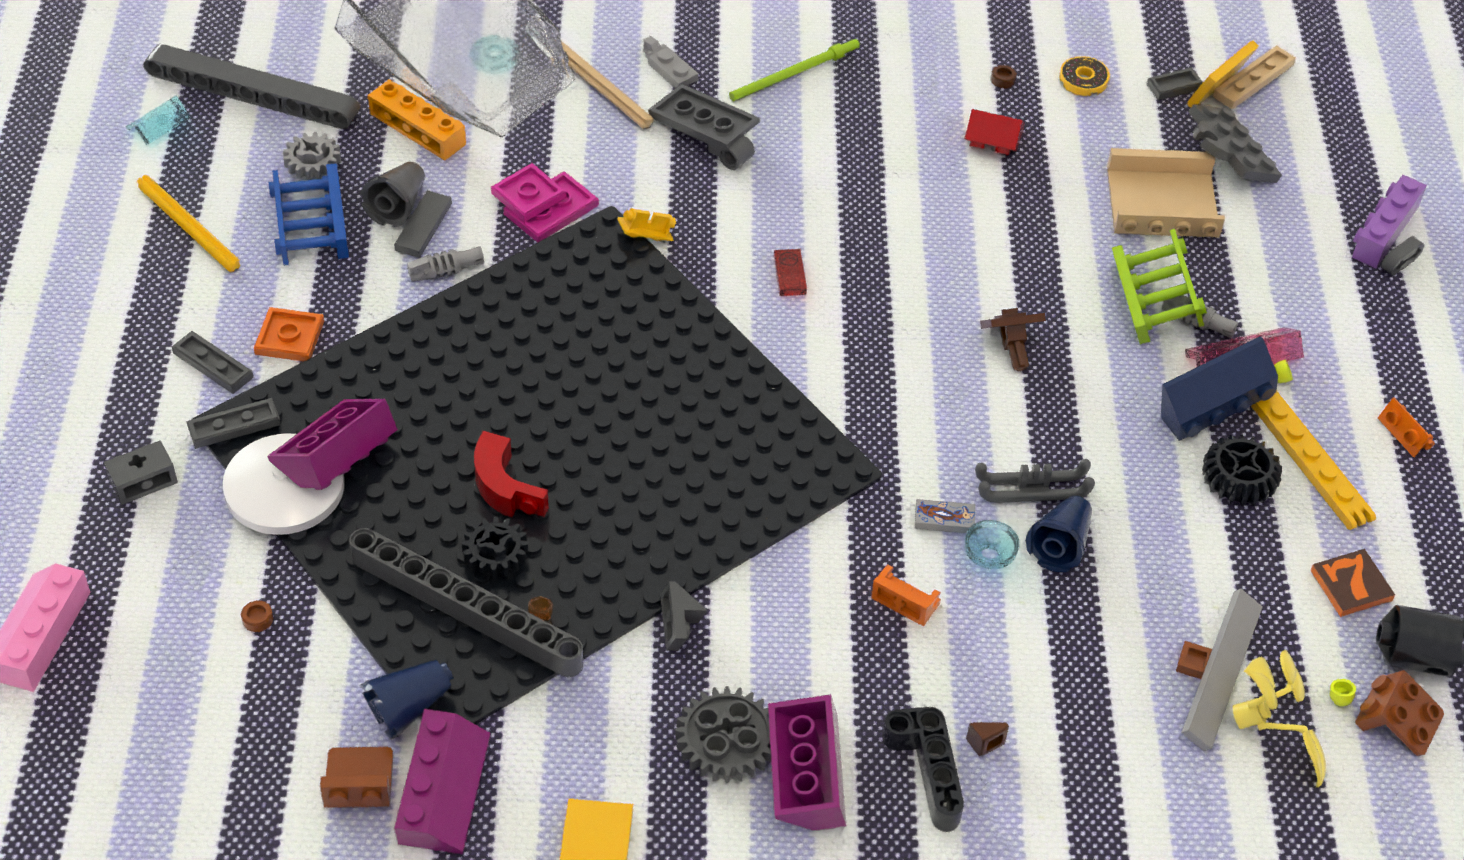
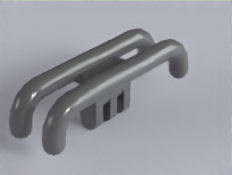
[975,459,1095,503]

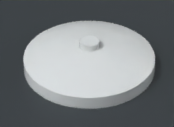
[223,434,344,535]

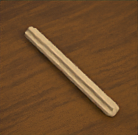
[549,39,653,129]

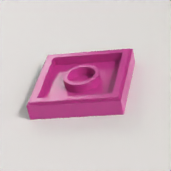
[491,163,566,222]

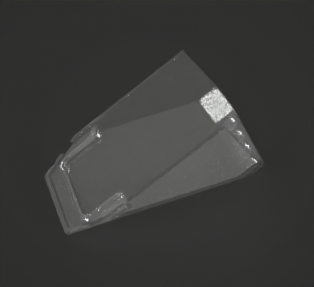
[334,0,575,138]

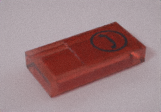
[773,249,807,296]

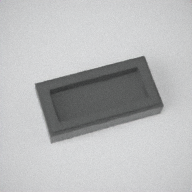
[1146,67,1203,100]

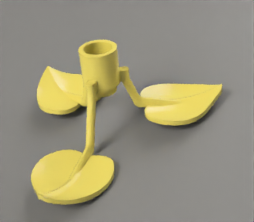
[1233,650,1326,787]

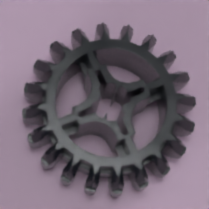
[1202,434,1282,507]

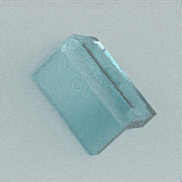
[126,96,191,145]

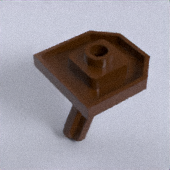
[980,308,1046,371]

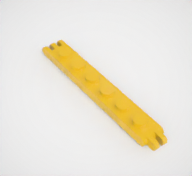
[1251,391,1376,530]

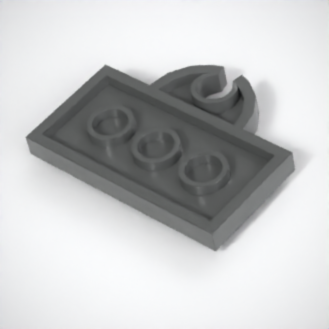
[1188,104,1282,183]

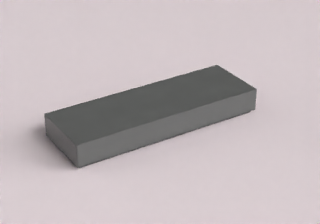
[394,190,452,257]
[172,331,253,394]
[186,398,281,449]

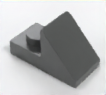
[660,581,707,651]

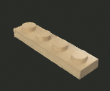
[1213,45,1296,110]

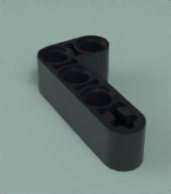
[882,707,964,832]

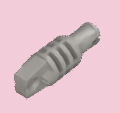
[407,246,484,281]
[1162,295,1238,338]

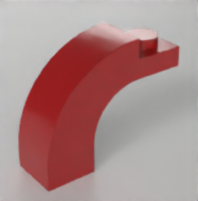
[474,431,549,517]

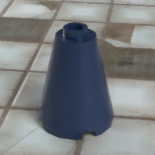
[1025,496,1092,573]
[360,660,454,740]

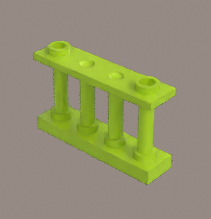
[1112,229,1207,344]

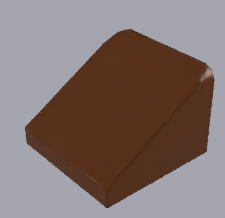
[966,722,1009,757]

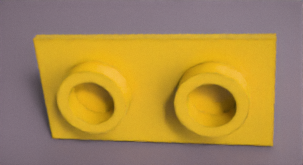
[617,208,676,241]

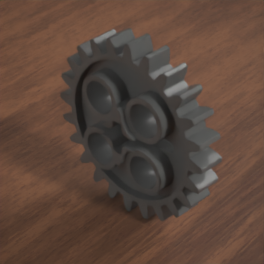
[675,686,771,783]

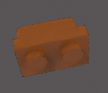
[1355,670,1444,756]
[320,747,394,808]

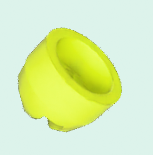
[1274,359,1293,383]
[1329,679,1356,706]

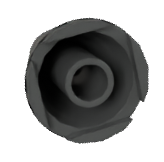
[360,161,425,227]

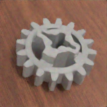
[283,132,341,180]

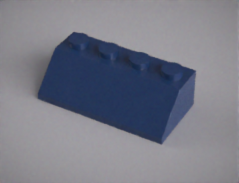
[1161,336,1278,441]

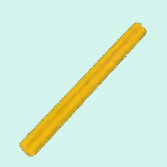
[137,175,240,272]

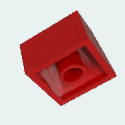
[965,109,1025,155]

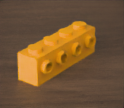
[368,79,466,161]

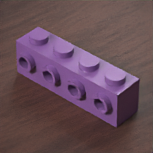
[1352,175,1427,269]

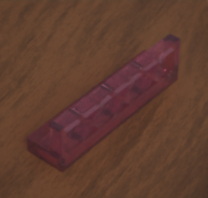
[1185,327,1304,367]

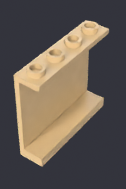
[1107,148,1225,238]

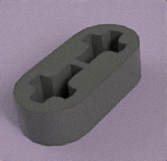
[1381,236,1425,275]

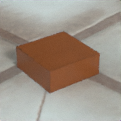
[1176,641,1212,679]

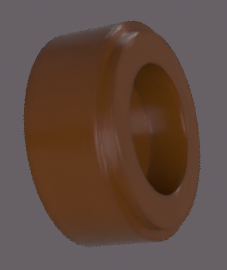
[991,65,1017,89]

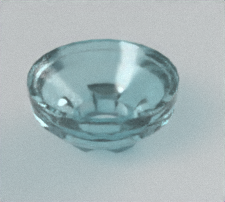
[964,520,1020,569]

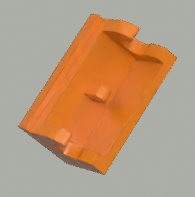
[871,565,941,626]

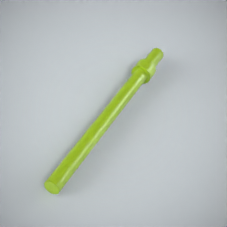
[729,39,860,102]

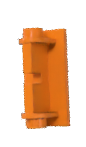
[1378,397,1435,457]

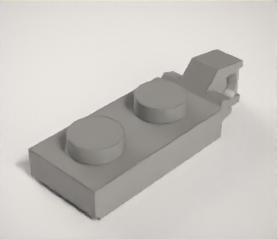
[643,36,699,88]

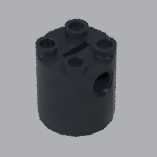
[1376,605,1464,677]

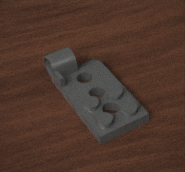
[648,84,760,170]

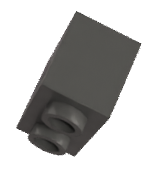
[104,440,178,505]

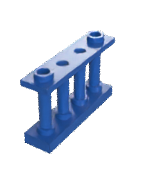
[268,163,349,266]

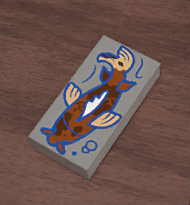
[915,499,975,534]

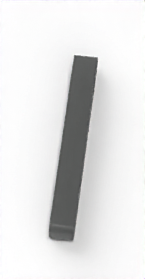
[143,44,361,129]
[349,528,583,677]

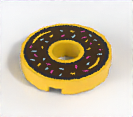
[1059,56,1110,96]

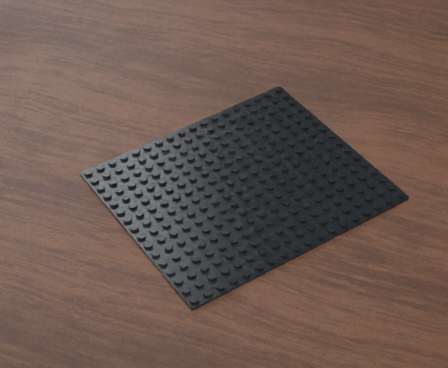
[191,206,882,725]

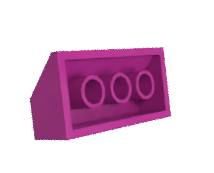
[267,399,398,490]
[768,694,846,831]
[394,709,491,854]

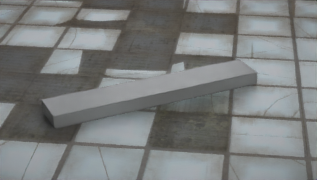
[1181,589,1263,751]

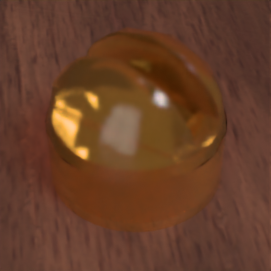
[528,597,553,622]

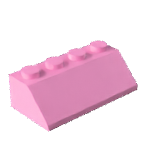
[0,564,91,692]

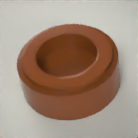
[241,600,273,632]

